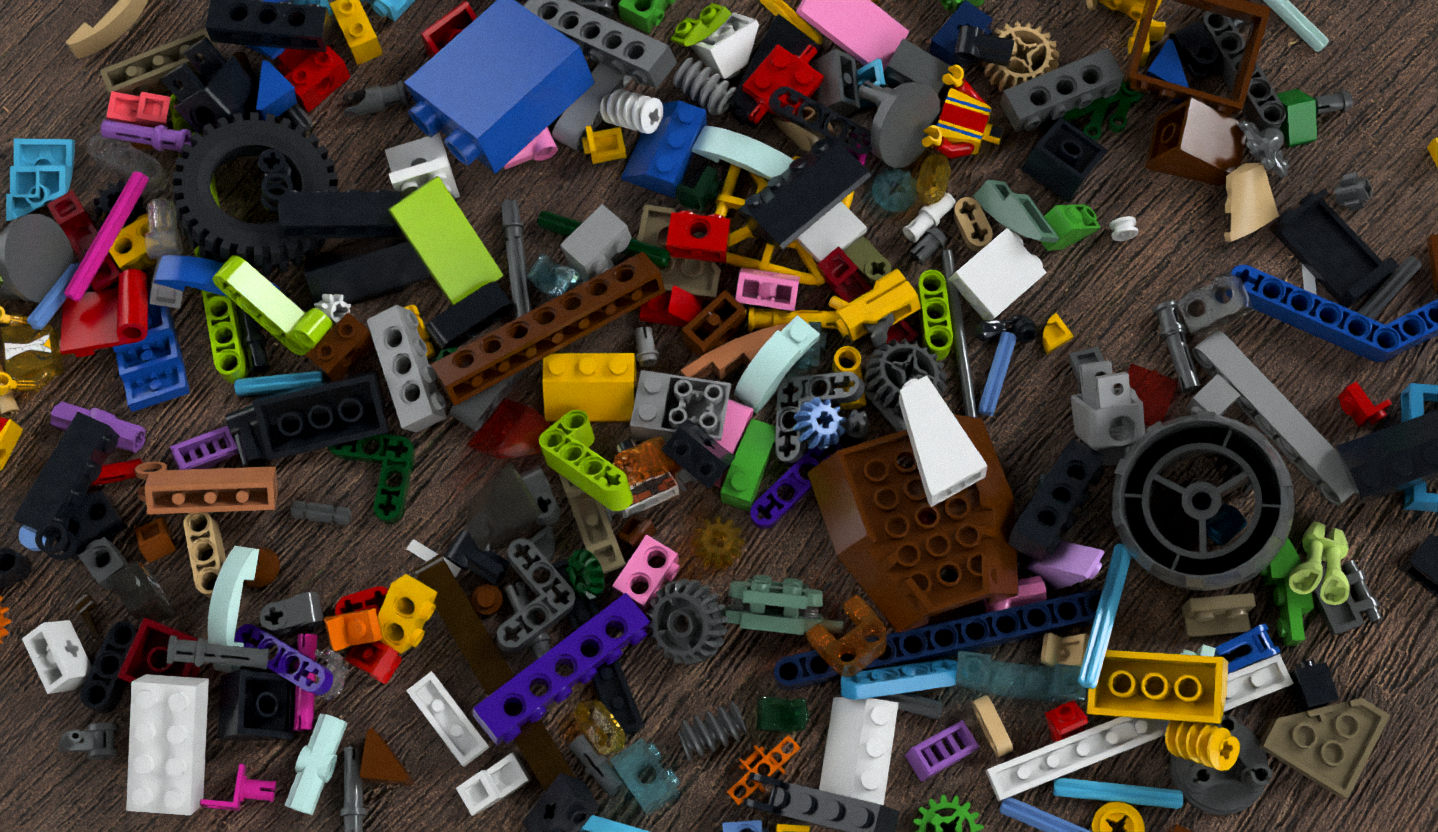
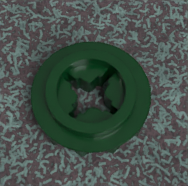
[566,549,604,599]

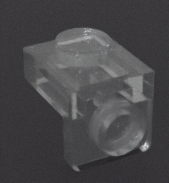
[314,648,350,702]

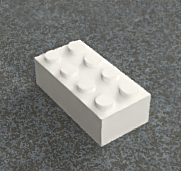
[126,674,209,815]

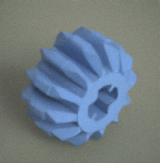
[793,397,846,451]

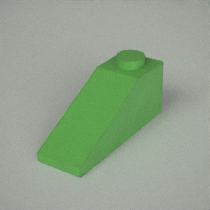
[721,418,776,512]

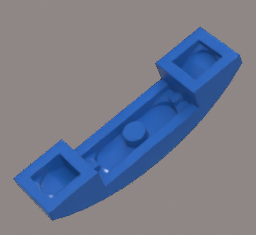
[154,255,280,297]

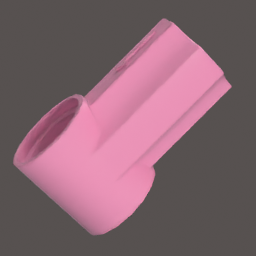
[504,126,558,170]
[983,576,1047,613]

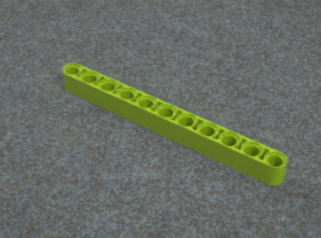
[170,94,249,384]

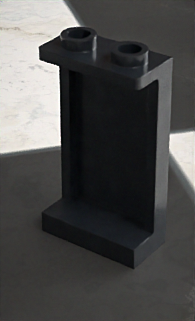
[1273,189,1399,309]

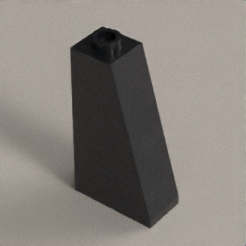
[732,14,821,130]

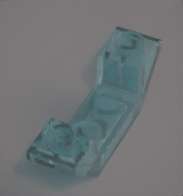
[955,651,1086,702]

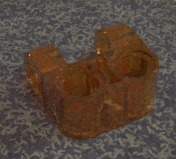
[805,594,887,677]

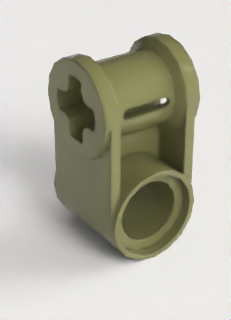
[843,236,892,289]

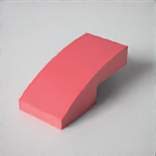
[106,91,171,126]

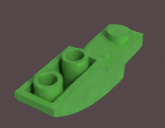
[1259,537,1314,646]

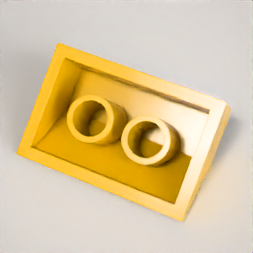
[543,353,637,423]

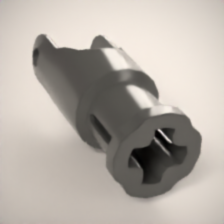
[342,80,409,118]

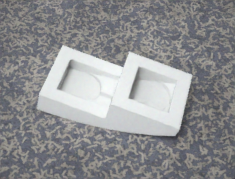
[456,752,532,816]

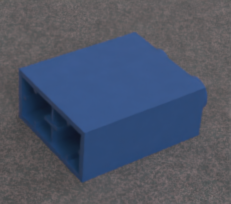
[404,0,595,174]

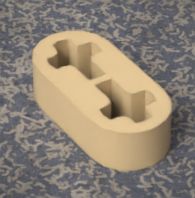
[953,197,993,252]
[971,695,1013,757]

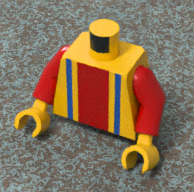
[922,65,1004,159]

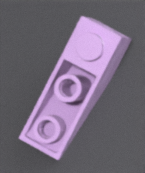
[1027,541,1105,590]

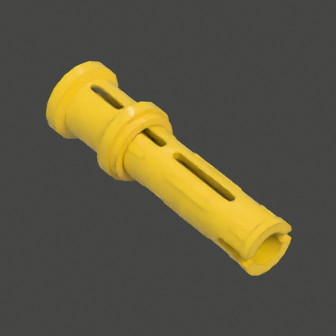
[748,305,838,332]

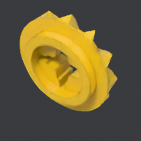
[1091,801,1145,832]

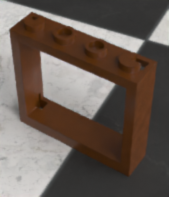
[1123,0,1271,116]

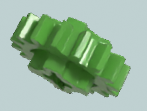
[912,795,984,832]

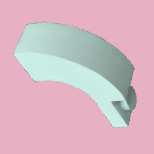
[734,315,820,414]

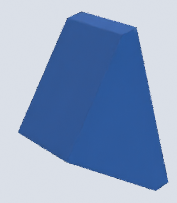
[1146,39,1189,104]
[256,60,297,121]

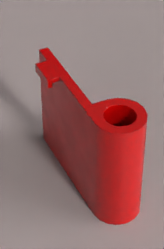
[60,269,149,358]

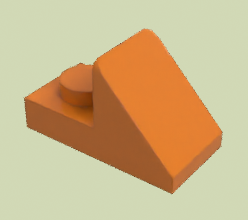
[323,608,383,652]

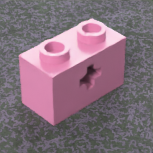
[735,267,800,311]

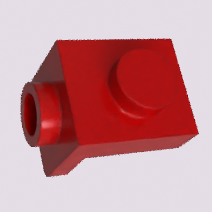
[1338,381,1392,427]
[1045,700,1088,743]

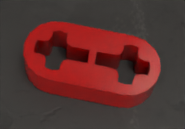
[335,586,389,617]

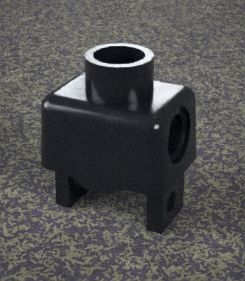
[161,37,255,135]

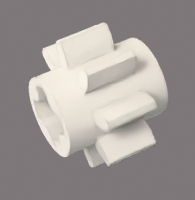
[314,294,351,329]

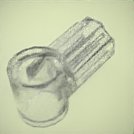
[145,198,182,259]

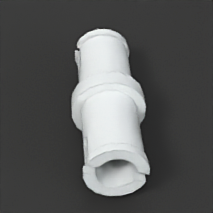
[902,191,956,243]

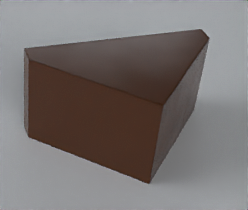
[359,728,415,786]

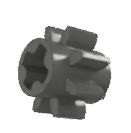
[1335,172,1373,211]

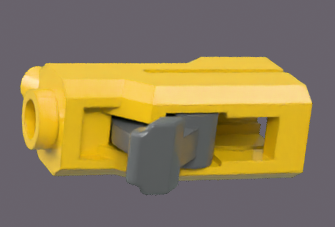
[829,269,921,347]

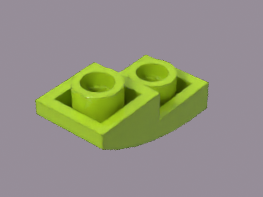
[670,3,732,47]

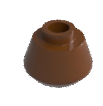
[243,547,280,588]

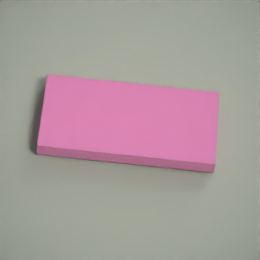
[796,0,909,71]

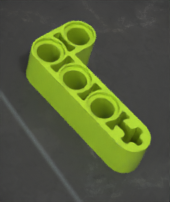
[212,255,332,356]
[539,410,633,511]

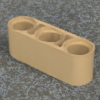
[184,512,226,600]

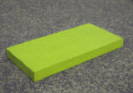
[388,176,504,306]

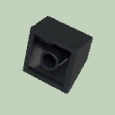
[1021,117,1108,203]
[217,669,296,741]

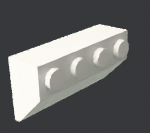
[813,697,899,826]

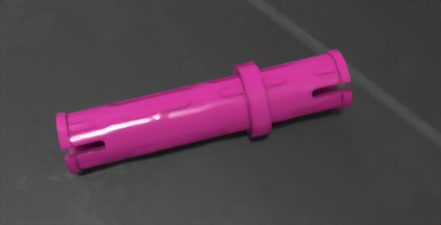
[293,634,318,731]

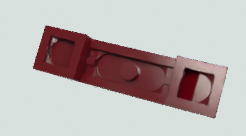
[47,190,121,292]
[816,246,918,344]

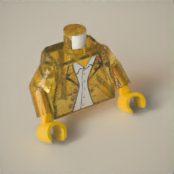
[0,306,74,396]

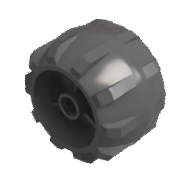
[1111,411,1295,592]

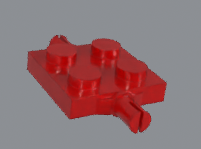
[742,44,824,124]

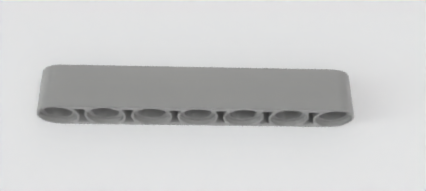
[1192,330,1355,506]

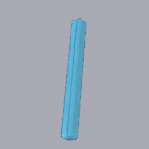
[1078,544,1132,689]

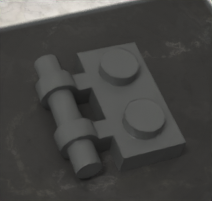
[1311,560,1382,637]

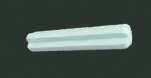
[1263,0,1329,52]

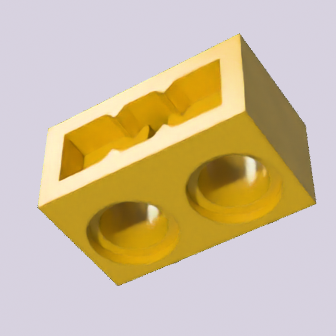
[329,0,383,65]
[109,210,179,272]
[378,574,438,654]

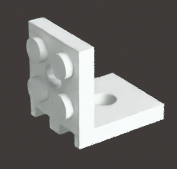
[385,133,460,200]

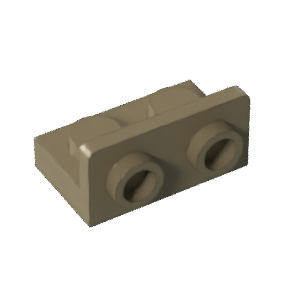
[1182,593,1256,638]

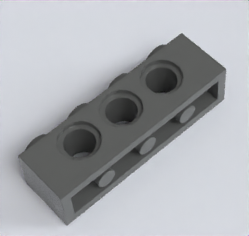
[1000,48,1124,133]

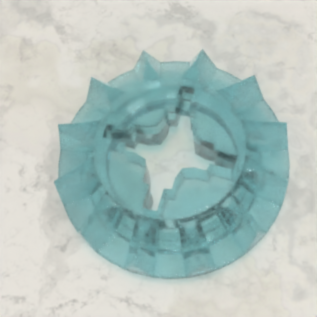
[872,168,919,212]

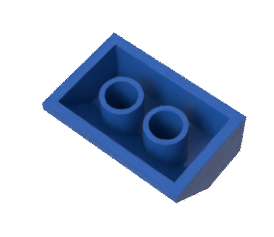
[621,101,707,199]

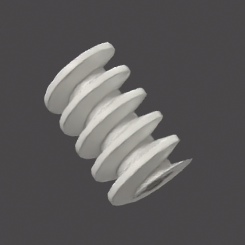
[600,89,663,134]

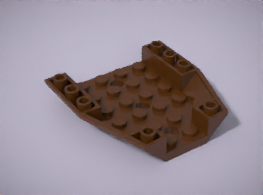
[807,415,1018,633]

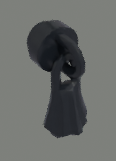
[975,315,1038,343]

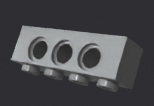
[367,305,447,433]

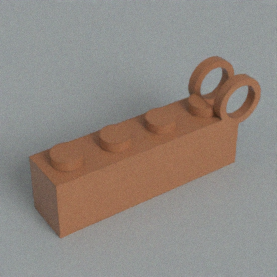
[135,461,278,514]

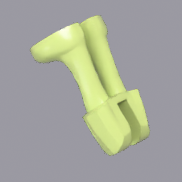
[1289,521,1350,605]

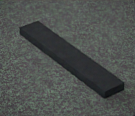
[551,558,645,740]

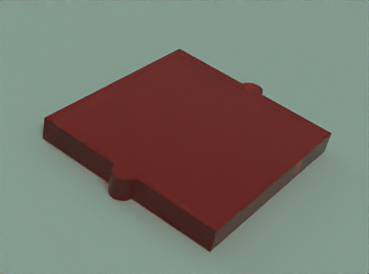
[1127,363,1178,426]

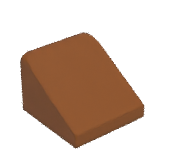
[135,517,176,562]

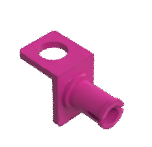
[199,763,276,811]

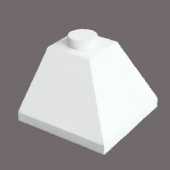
[690,12,759,79]

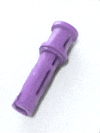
[101,119,192,155]

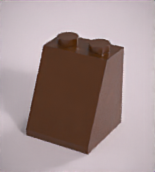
[1145,98,1247,186]

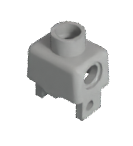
[1070,360,1145,465]

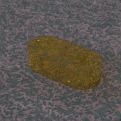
[916,154,951,204]
[574,700,626,754]

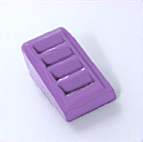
[170,425,239,470]
[905,720,980,782]

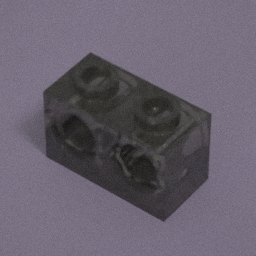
[1176,273,1255,337]

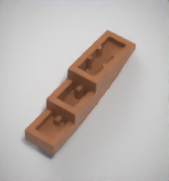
[681,323,789,380]

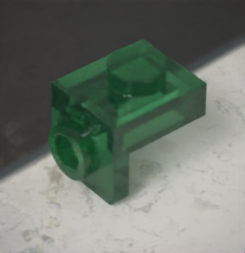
[676,166,720,211]
[757,697,809,734]

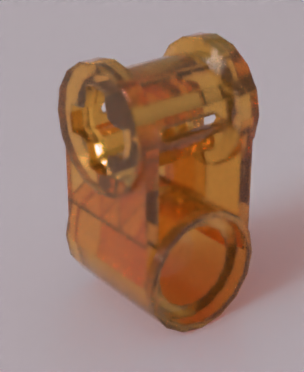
[614,436,675,486]

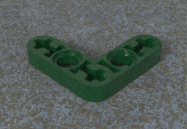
[328,434,415,524]

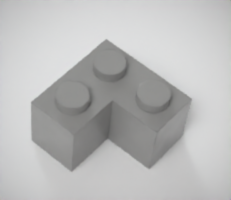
[560,204,632,282]

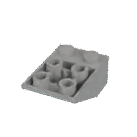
[630,370,731,444]

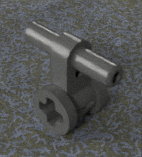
[57,723,118,760]

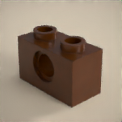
[682,290,747,358]
[306,313,374,381]

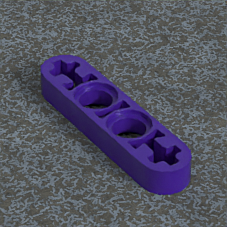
[750,441,843,529]
[234,624,333,696]

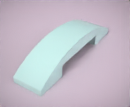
[692,126,794,180]
[208,546,259,673]

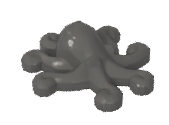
[1237,120,1289,178]

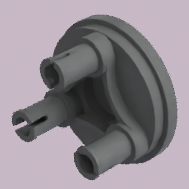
[855,81,940,168]
[0,214,74,303]
[1169,715,1272,815]

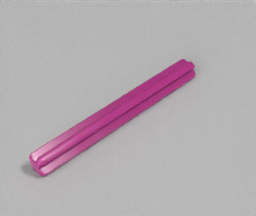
[64,172,149,302]

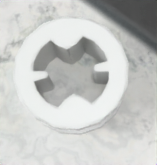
[1109,216,1139,241]

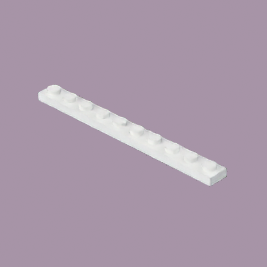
[986,654,1294,802]

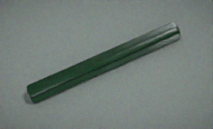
[537,211,671,267]

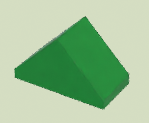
[1277,89,1317,148]

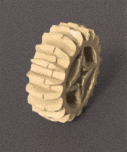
[981,21,1059,92]

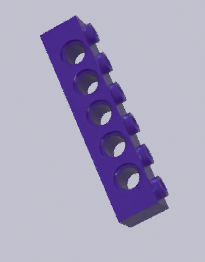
[473,593,650,746]

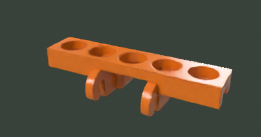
[727,735,801,806]

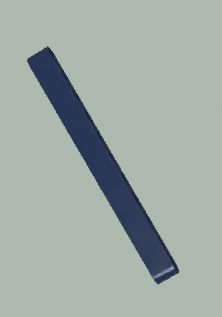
[774,590,1102,690]

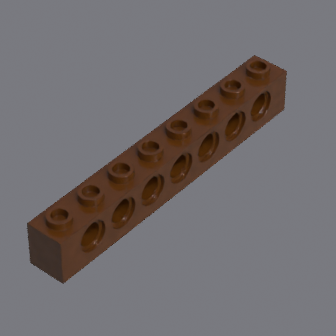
[431,251,666,406]

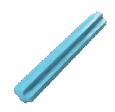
[1052,778,1183,809]

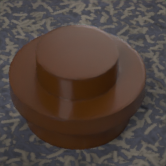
[471,584,503,616]

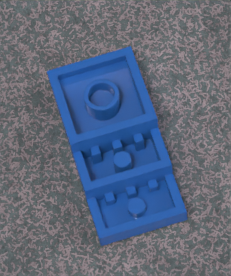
[112,288,190,412]

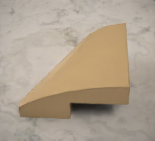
[1224,163,1279,242]

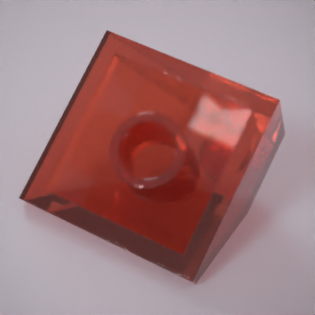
[467,398,551,459]

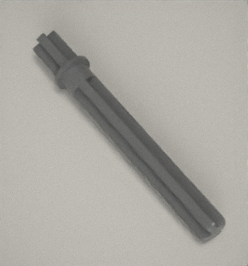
[501,199,532,319]

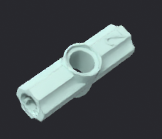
[284,713,347,815]

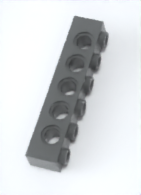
[524,0,677,89]

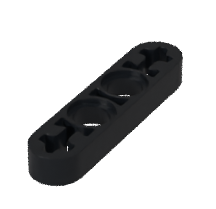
[769,86,872,156]

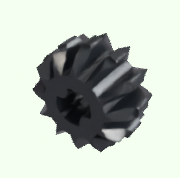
[93,180,145,227]

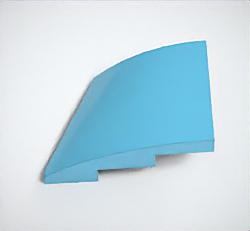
[6,138,75,221]

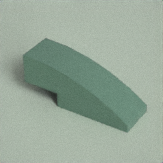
[973,179,1060,243]

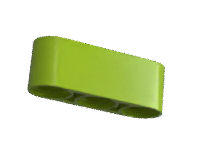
[917,270,953,361]

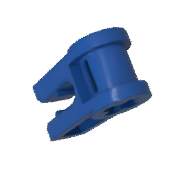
[1214,623,1281,674]

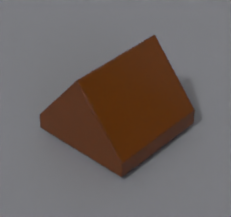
[616,514,657,552]

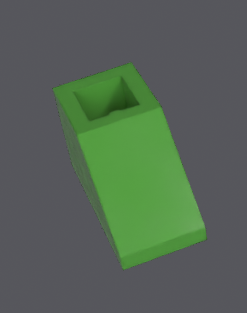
[1041,204,1101,251]

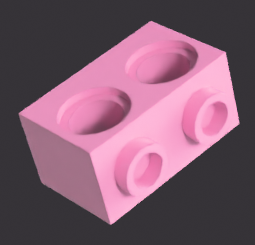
[612,534,680,613]

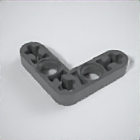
[775,371,865,466]
[497,538,575,653]

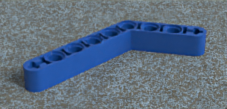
[1223,265,1438,362]

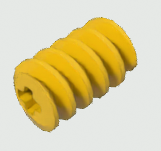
[1165,721,1240,771]

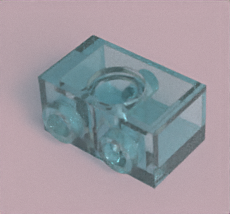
[610,738,681,818]

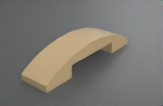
[66,0,149,59]

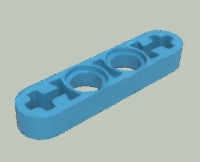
[841,659,960,700]

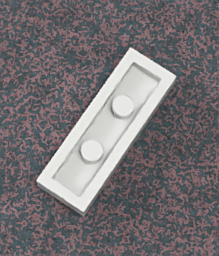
[406,671,489,767]

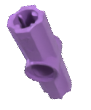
[50,401,146,453]

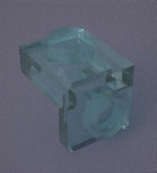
[528,253,581,297]
[794,322,827,369]

